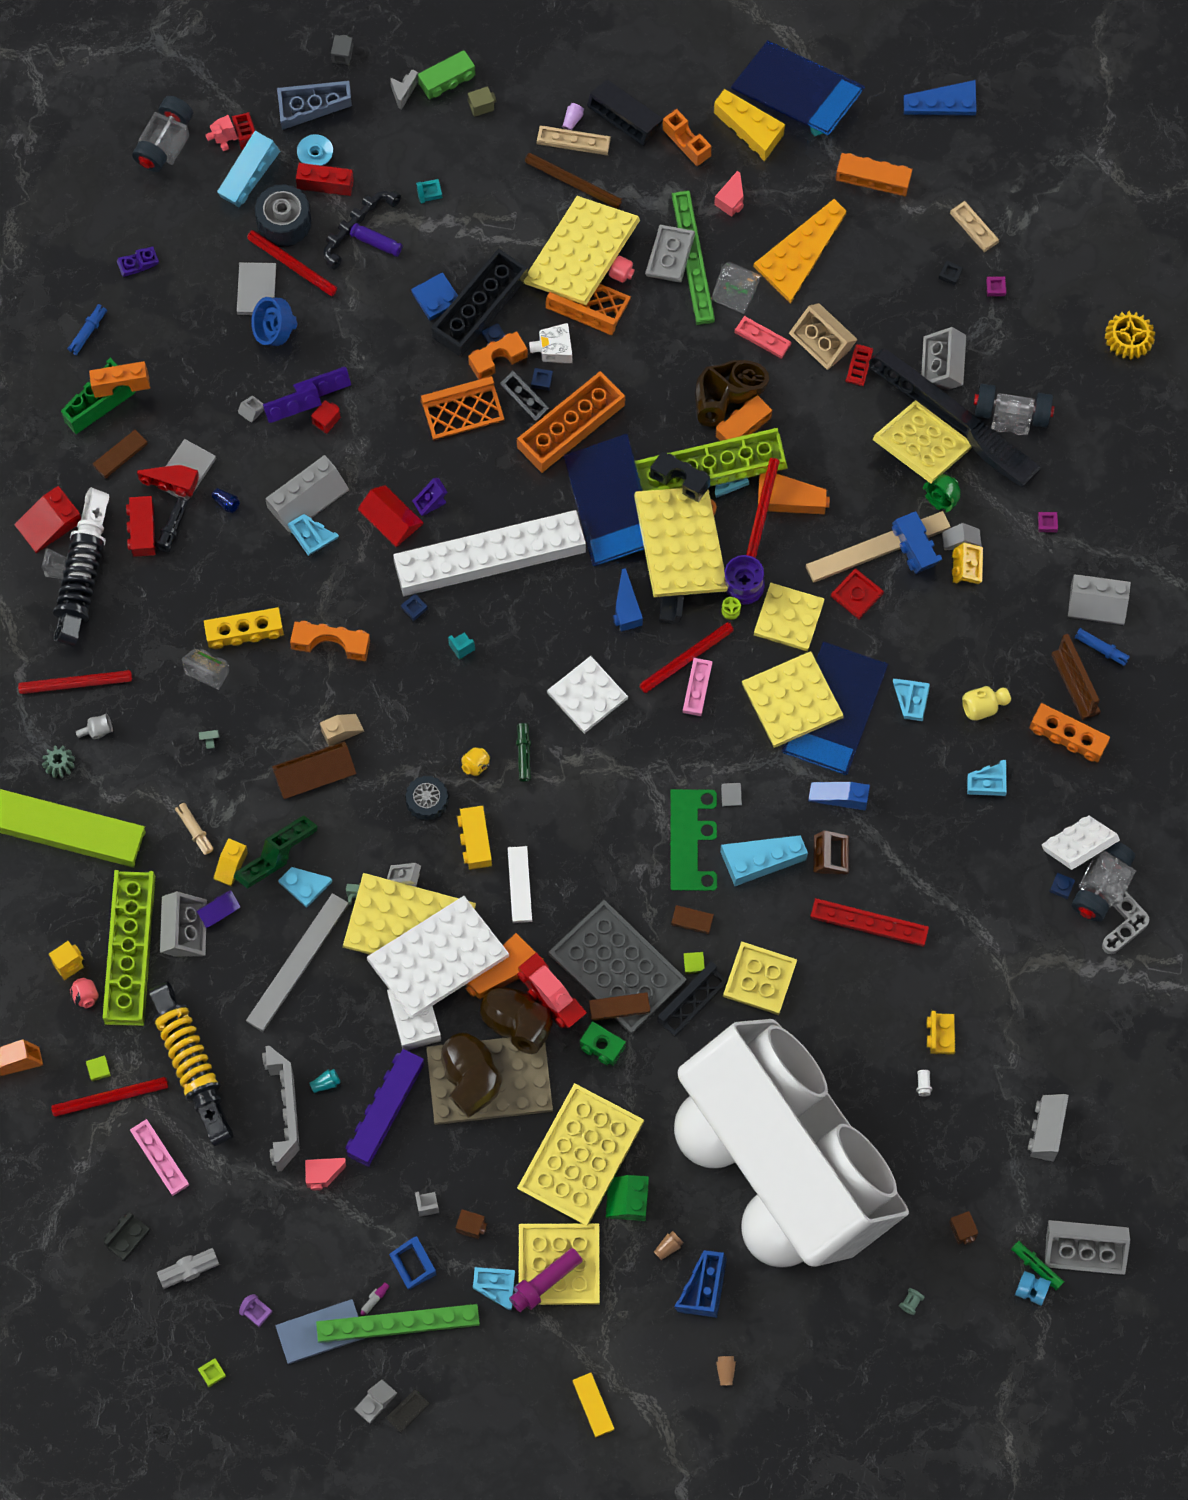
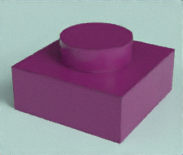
[986,277,1006,296]
[1038,512,1058,532]

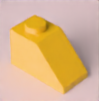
[214,838,248,887]

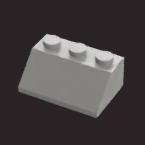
[921,327,966,390]
[1067,574,1131,625]
[160,892,207,957]
[1028,1094,1069,1162]

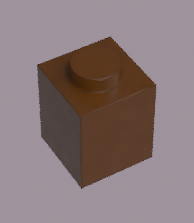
[455,1209,487,1240]
[949,1211,978,1245]

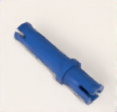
[67,304,107,355]
[1075,628,1130,666]

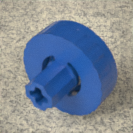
[251,297,298,346]

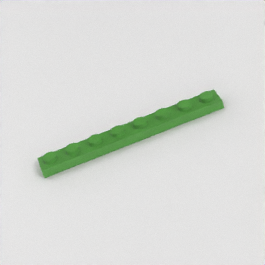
[316,1304,480,1343]

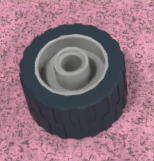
[255,184,312,247]

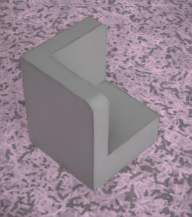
[415,1192,439,1217]

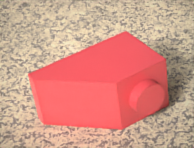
[715,171,744,217]
[529,965,573,1013]
[305,1158,346,1191]

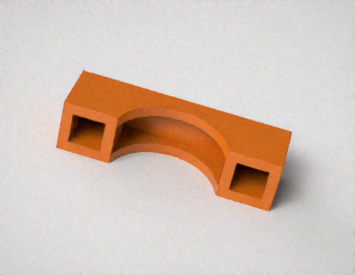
[290,621,370,661]

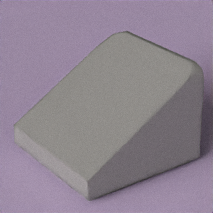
[238,396,264,422]
[721,783,742,807]

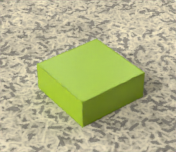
[683,952,705,974]
[86,1056,111,1081]
[198,1358,226,1387]

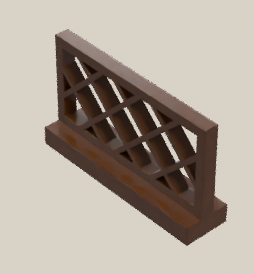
[1051,634,1101,721]

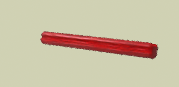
[247,230,337,296]
[746,458,779,558]
[639,622,734,693]
[18,670,132,694]
[51,1077,168,1116]

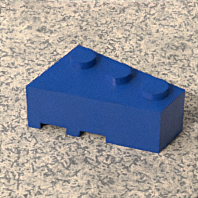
[892,511,942,574]
[674,1250,727,1317]

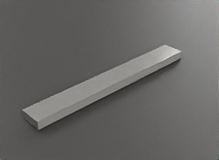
[246,893,349,1032]

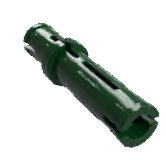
[516,723,531,782]

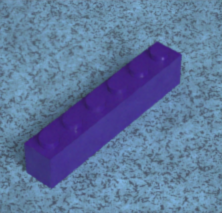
[345,1049,425,1167]

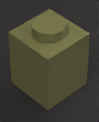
[468,86,496,117]

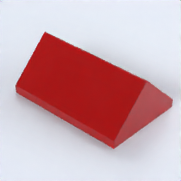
[358,485,424,547]

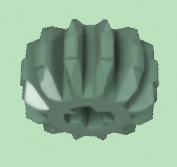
[42,745,75,778]

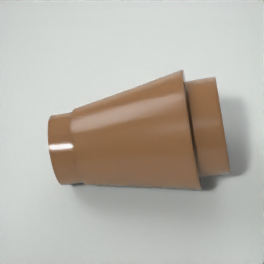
[654,1231,683,1260]
[716,1356,736,1386]

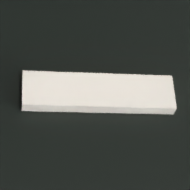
[508,846,532,923]

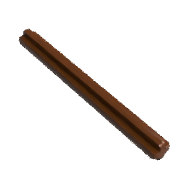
[525,153,622,208]

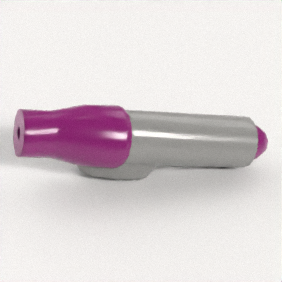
[361,1282,390,1315]

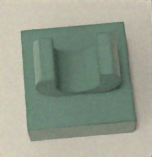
[199,730,220,749]
[346,884,360,905]

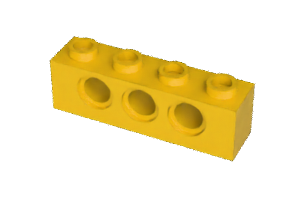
[204,607,284,649]

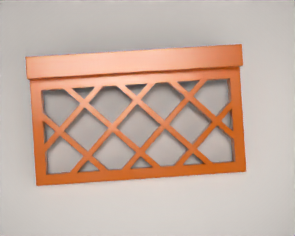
[545,284,631,335]
[421,376,505,440]

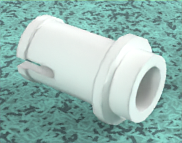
[916,1070,932,1096]

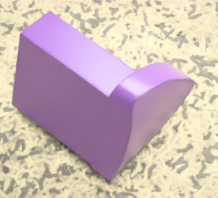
[239,1294,272,1327]

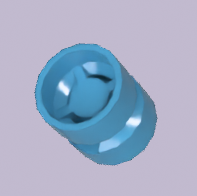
[1015,1271,1051,1306]

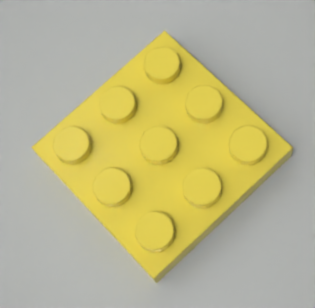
[754,583,825,652]
[723,941,797,1015]

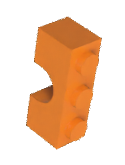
[662,109,712,166]
[468,332,528,380]
[89,361,150,398]

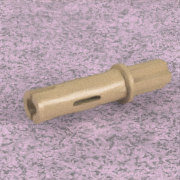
[175,803,213,855]

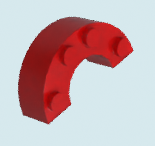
[517,952,587,1028]

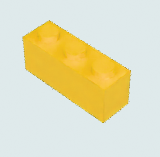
[457,806,492,869]

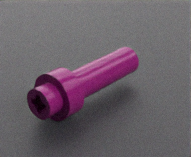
[509,1248,583,1312]

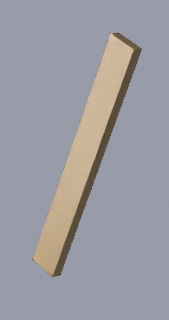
[806,511,951,583]

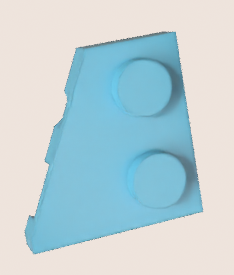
[287,514,339,556]
[893,678,930,721]
[967,760,1007,796]

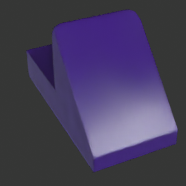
[412,478,448,516]

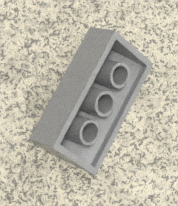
[265,455,349,534]
[1045,1220,1130,1275]

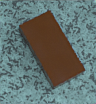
[671,905,714,934]

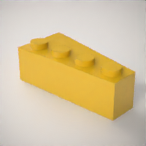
[714,89,785,161]

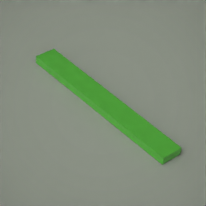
[672,191,715,325]

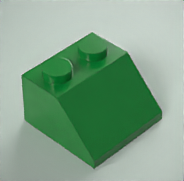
[606,1175,649,1221]

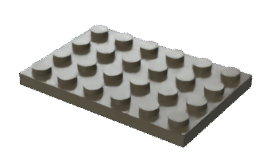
[426,1037,553,1125]

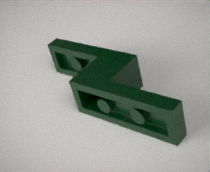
[233,815,318,889]

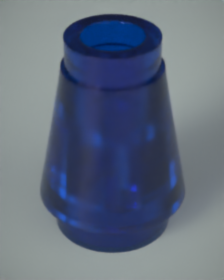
[212,488,240,513]

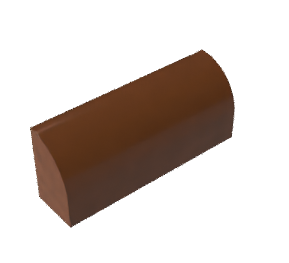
[272,741,356,799]

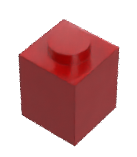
[311,400,341,434]

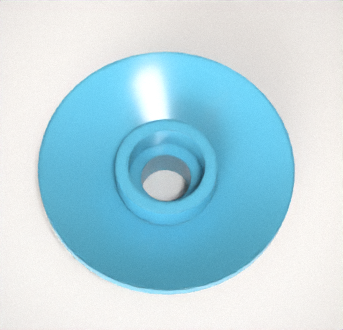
[297,135,333,166]

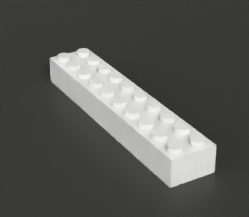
[393,510,586,597]

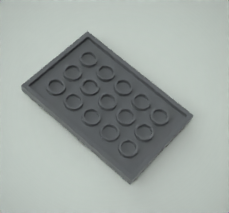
[548,900,687,1034]

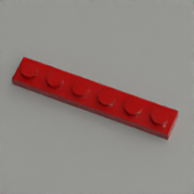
[810,898,929,947]

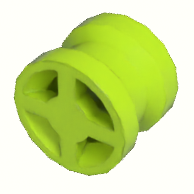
[721,597,741,620]

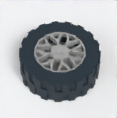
[405,776,448,821]

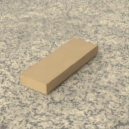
[950,201,999,252]

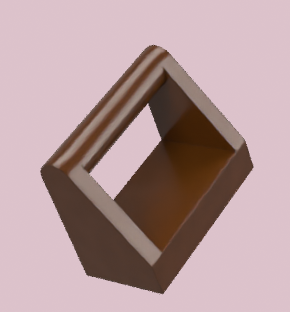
[814,830,849,874]

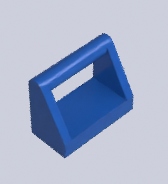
[389,1236,436,1290]

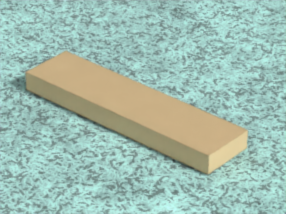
[537,126,611,155]

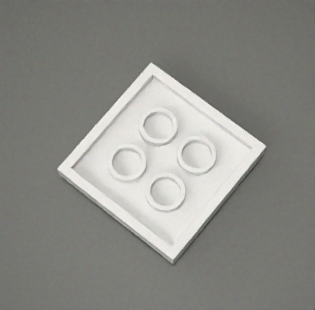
[547,656,628,734]
[1041,816,1120,870]

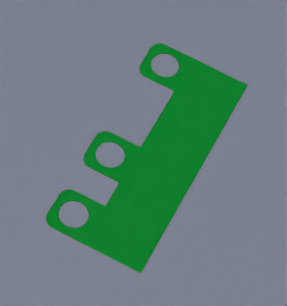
[671,789,717,891]

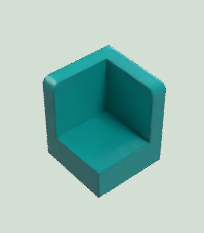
[448,632,475,659]

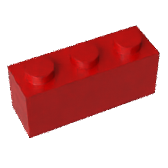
[296,163,354,196]
[126,496,156,557]

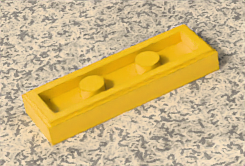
[572,1373,614,1438]

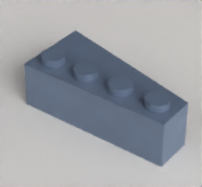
[277,81,352,130]

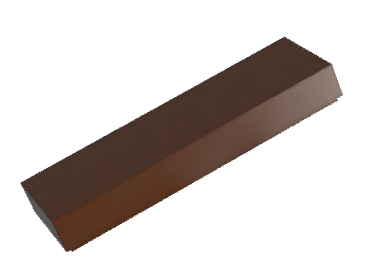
[93,429,148,479]
[589,992,650,1021]

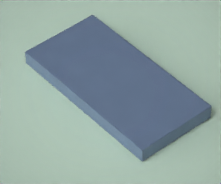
[275,1299,365,1364]

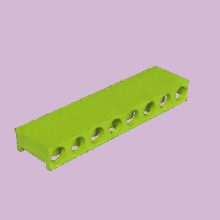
[633,428,788,491]
[0,789,146,868]
[103,870,156,1026]

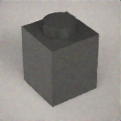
[331,35,353,65]

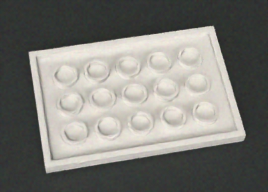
[367,896,509,1019]

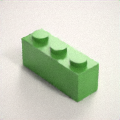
[418,50,475,99]

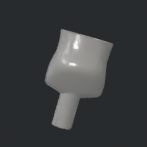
[76,713,113,739]

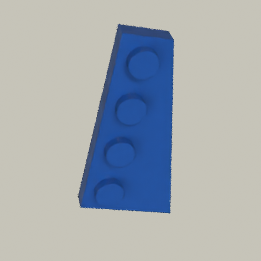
[903,80,976,115]

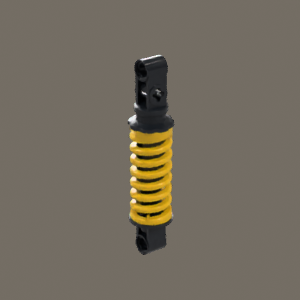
[149,981,234,1147]

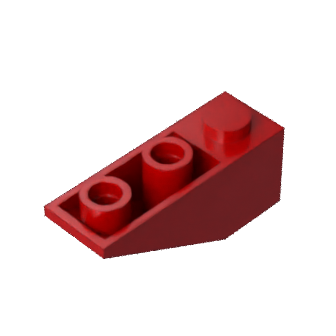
[137,465,199,497]

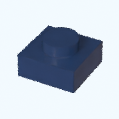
[482,323,505,344]
[531,368,553,391]
[401,594,428,621]
[1050,873,1075,899]

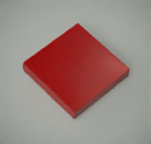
[830,568,884,619]

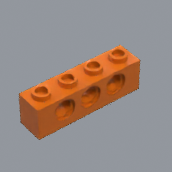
[1029,703,1110,762]

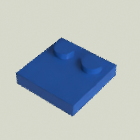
[411,272,458,320]

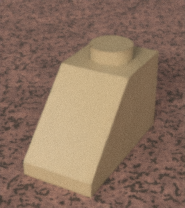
[320,714,364,746]

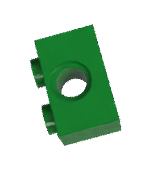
[580,1021,626,1066]

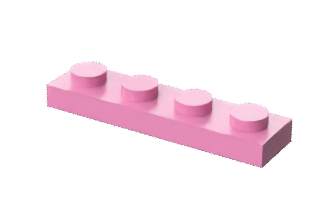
[130,1119,189,1196]

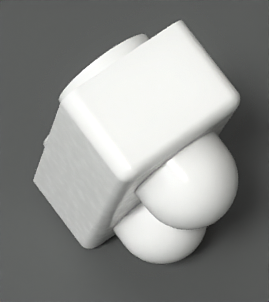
[674,1019,909,1267]

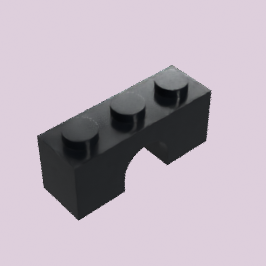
[650,451,710,503]

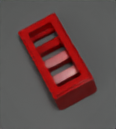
[232,113,255,150]
[846,344,873,387]

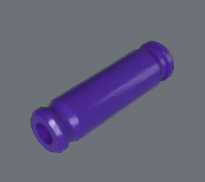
[350,223,403,257]

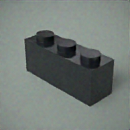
[500,371,553,422]

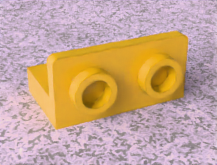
[952,542,983,584]
[927,1011,955,1054]

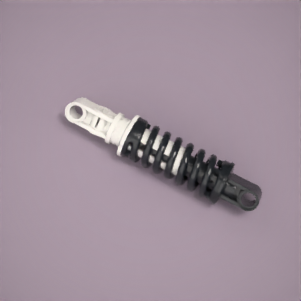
[53,487,109,647]

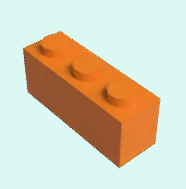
[716,395,772,441]

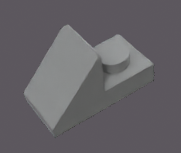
[390,70,418,109]
[387,863,421,887]
[354,1380,397,1424]

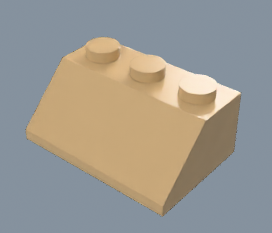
[789,303,858,370]

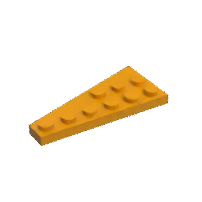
[753,199,846,304]

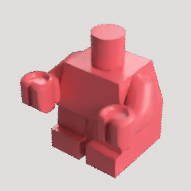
[205,115,238,151]

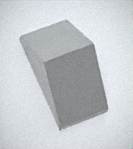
[942,523,982,550]

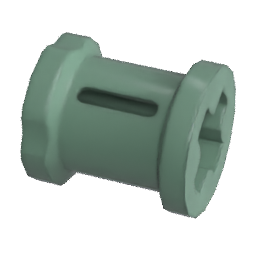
[899,1288,925,1315]

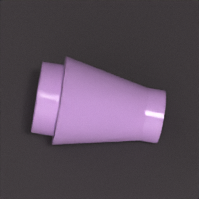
[562,103,584,130]

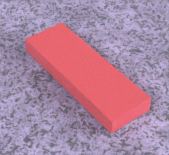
[735,316,792,359]

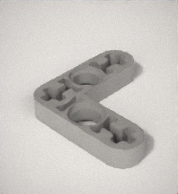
[1102,883,1149,954]

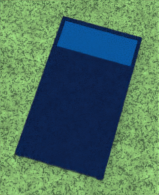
[731,40,865,135]
[564,434,644,566]
[782,642,888,775]

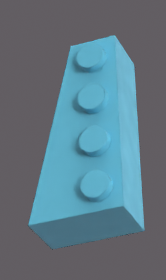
[217,131,281,207]
[720,835,808,886]

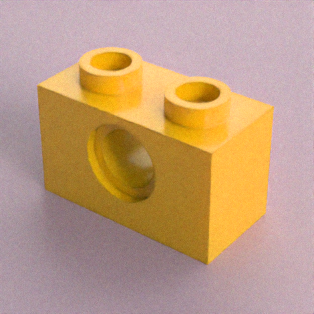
[49,941,84,980]

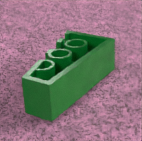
[61,357,136,434]

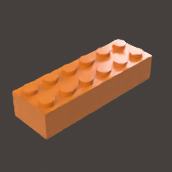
[517,371,625,473]

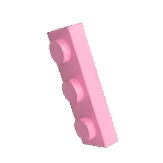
[683,658,712,716]

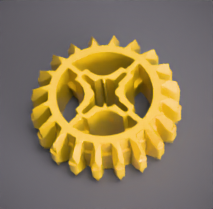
[1105,311,1155,360]

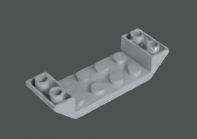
[262,1046,300,1172]

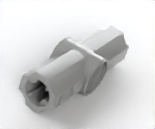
[157,1248,220,1289]

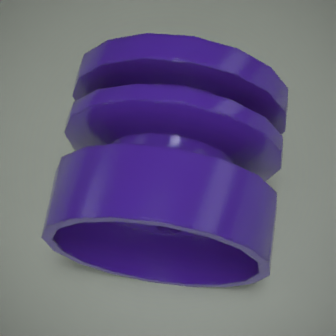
[724,555,765,605]

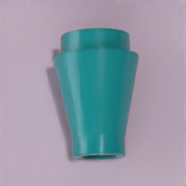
[309,1069,340,1093]

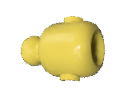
[962,686,1011,721]

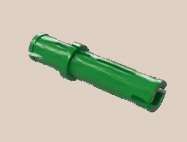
[1011,1240,1064,1290]

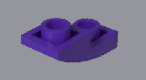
[117,247,159,277]
[197,890,241,928]

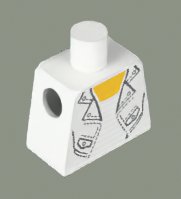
[529,323,572,363]

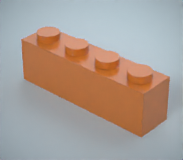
[836,153,912,196]

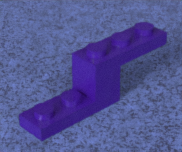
[262,366,352,423]

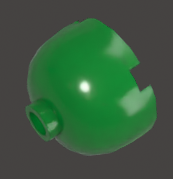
[923,474,961,512]

